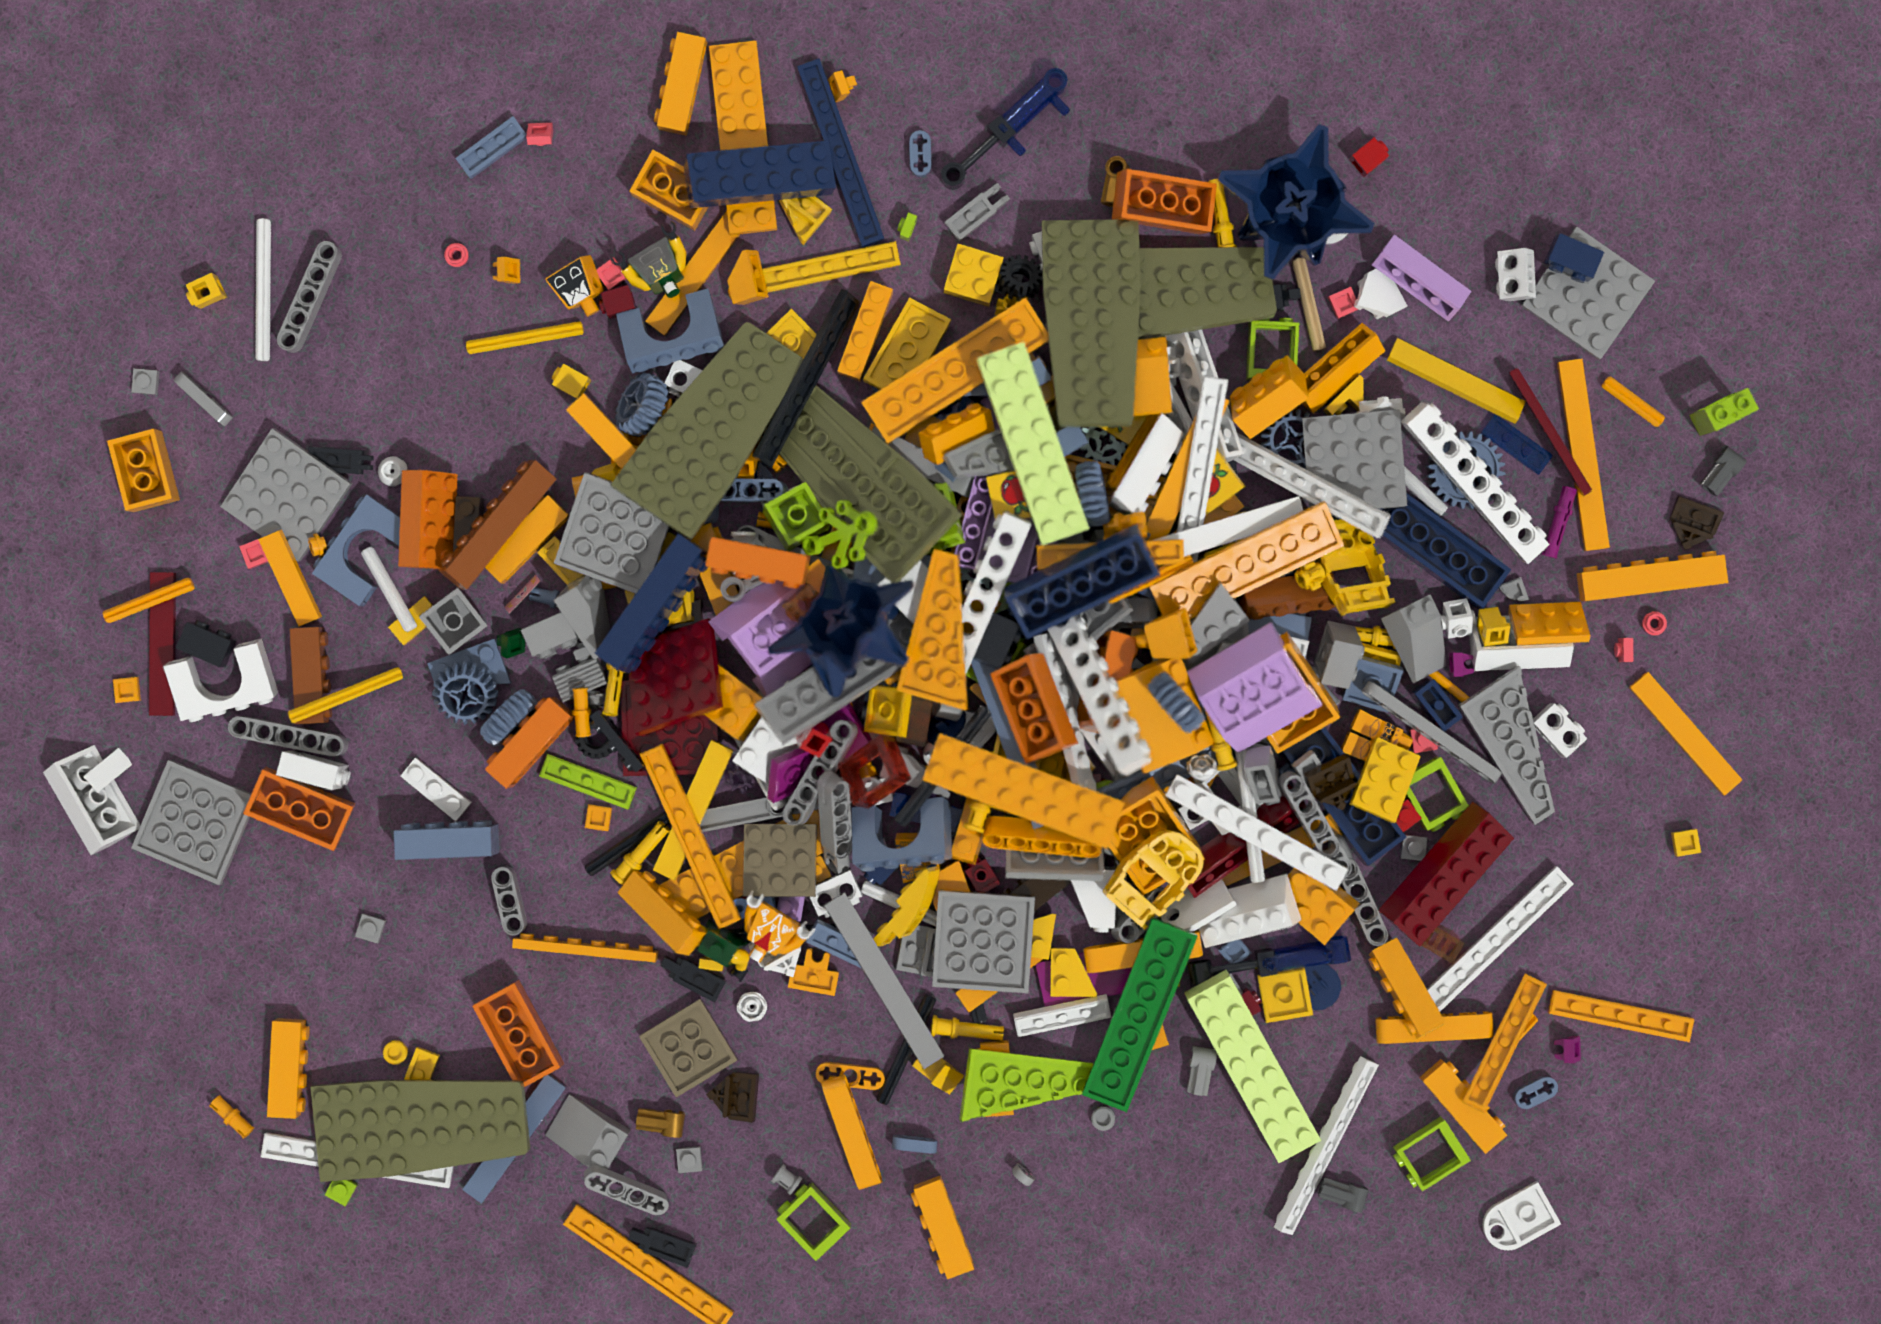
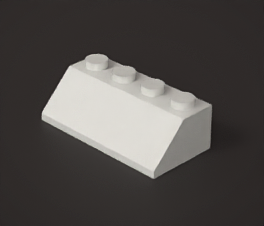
[1109,414,1184,515]
[1470,615,1574,671]
[732,680,799,784]
[43,745,141,855]
[1199,874,1302,948]

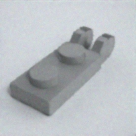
[944,183,1010,242]

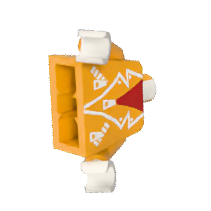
[744,890,815,963]

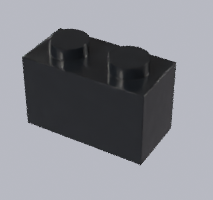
[974,613,1023,670]
[176,620,237,667]

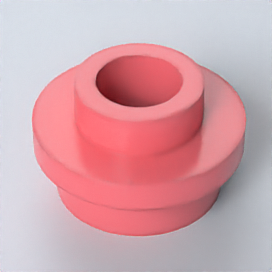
[444,243,469,267]
[1642,612,1667,635]

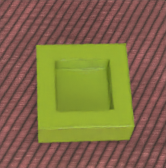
[897,213,917,242]
[325,1180,358,1206]

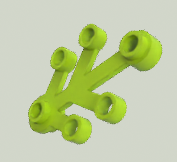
[802,500,877,569]

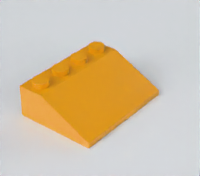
[1134,337,1172,416]
[1266,632,1340,754]
[1116,658,1214,774]
[1109,776,1205,895]

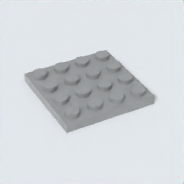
[1521,227,1655,360]
[1302,409,1407,509]
[220,428,353,562]
[554,472,669,593]
[131,760,251,885]
[1006,813,1104,881]
[932,890,1035,993]

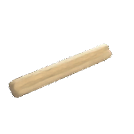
[1292,258,1326,351]

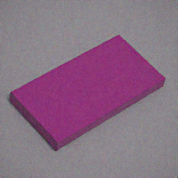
[1036,952,1132,1007]

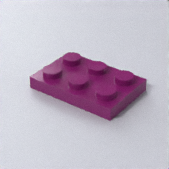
[767,747,831,803]

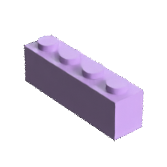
[1372,235,1471,322]

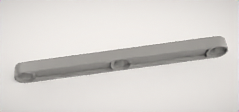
[700,777,883,832]

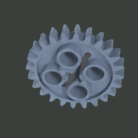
[1426,431,1506,509]

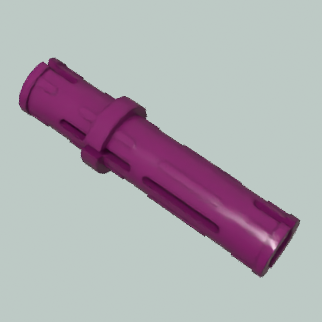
[1542,486,1577,559]

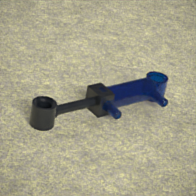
[941,68,1070,190]
[1187,936,1351,988]

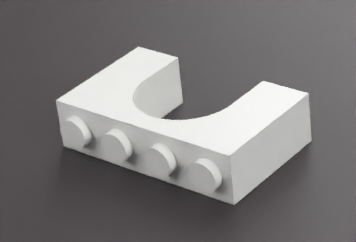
[163,638,278,722]

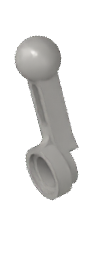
[720,575,765,602]

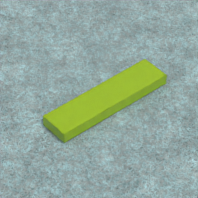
[539,754,637,810]

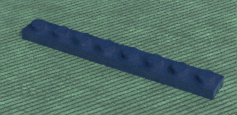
[797,58,885,248]

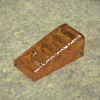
[1421,927,1465,964]

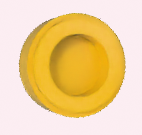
[383,1040,408,1065]

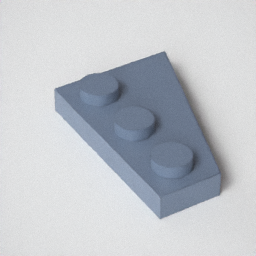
[427,639,512,685]

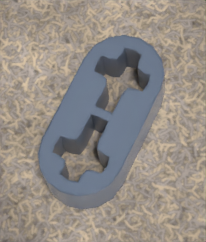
[909,130,931,177]
[1513,1076,1558,1109]
[892,1134,938,1153]

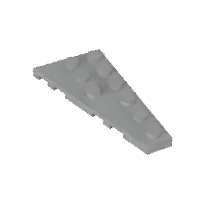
[1458,666,1555,825]

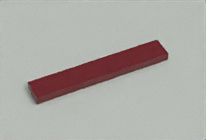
[1509,368,1592,496]
[149,572,176,716]

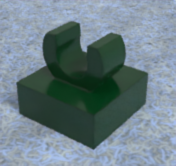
[496,628,526,659]

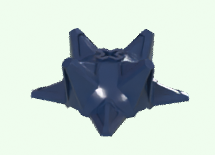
[1218,124,1375,279]
[768,564,915,697]

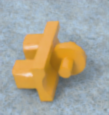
[1103,511,1148,540]

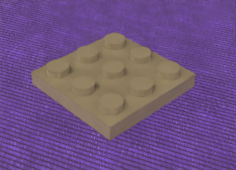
[743,824,817,897]
[639,998,738,1098]

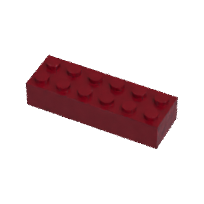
[1378,802,1514,947]

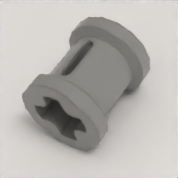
[771,1164,802,1195]

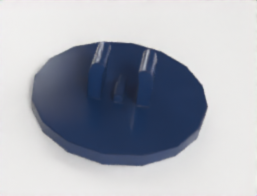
[927,710,966,746]
[1305,963,1341,1010]

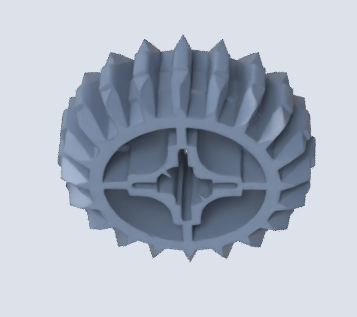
[615,372,668,437]
[1260,409,1310,469]
[1075,461,1110,527]
[432,661,498,725]
[1148,672,1205,733]
[480,689,538,747]

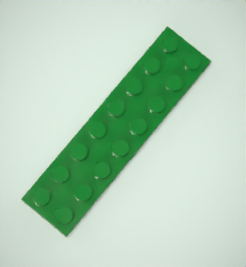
[1082,917,1198,1112]

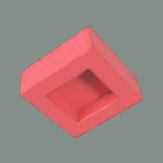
[526,123,553,146]
[596,257,626,290]
[1328,287,1359,319]
[239,539,268,569]
[1614,638,1633,662]
[1409,729,1438,753]

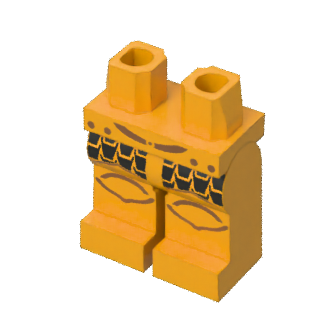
[1341,709,1413,762]

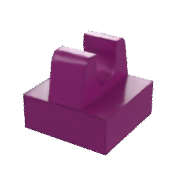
[1449,652,1474,677]
[1554,1036,1581,1063]

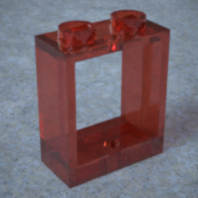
[838,734,912,809]

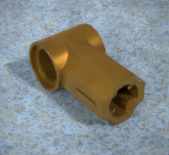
[1101,156,1130,207]
[636,1108,685,1138]

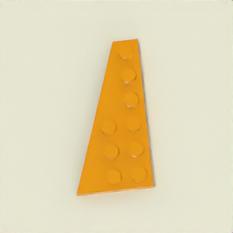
[897,549,968,711]

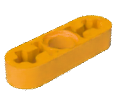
[816,1062,885,1090]

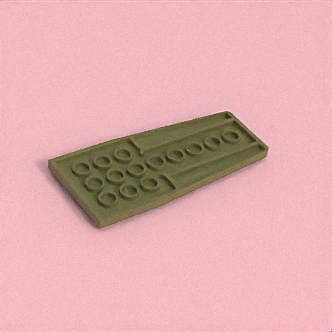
[1042,219,1141,427]
[1138,247,1277,340]
[611,322,803,541]
[780,385,963,583]
[310,1079,530,1182]

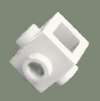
[1441,598,1476,639]

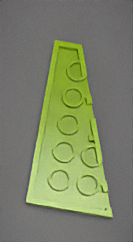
[959,1048,1093,1122]

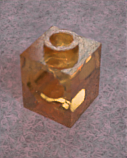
[782,583,819,623]

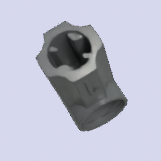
[1699,446,1747,496]
[1318,1177,1369,1213]

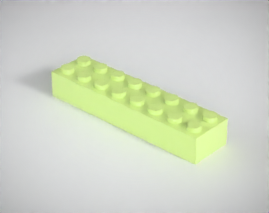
[976,342,1089,545]
[1184,969,1321,1163]

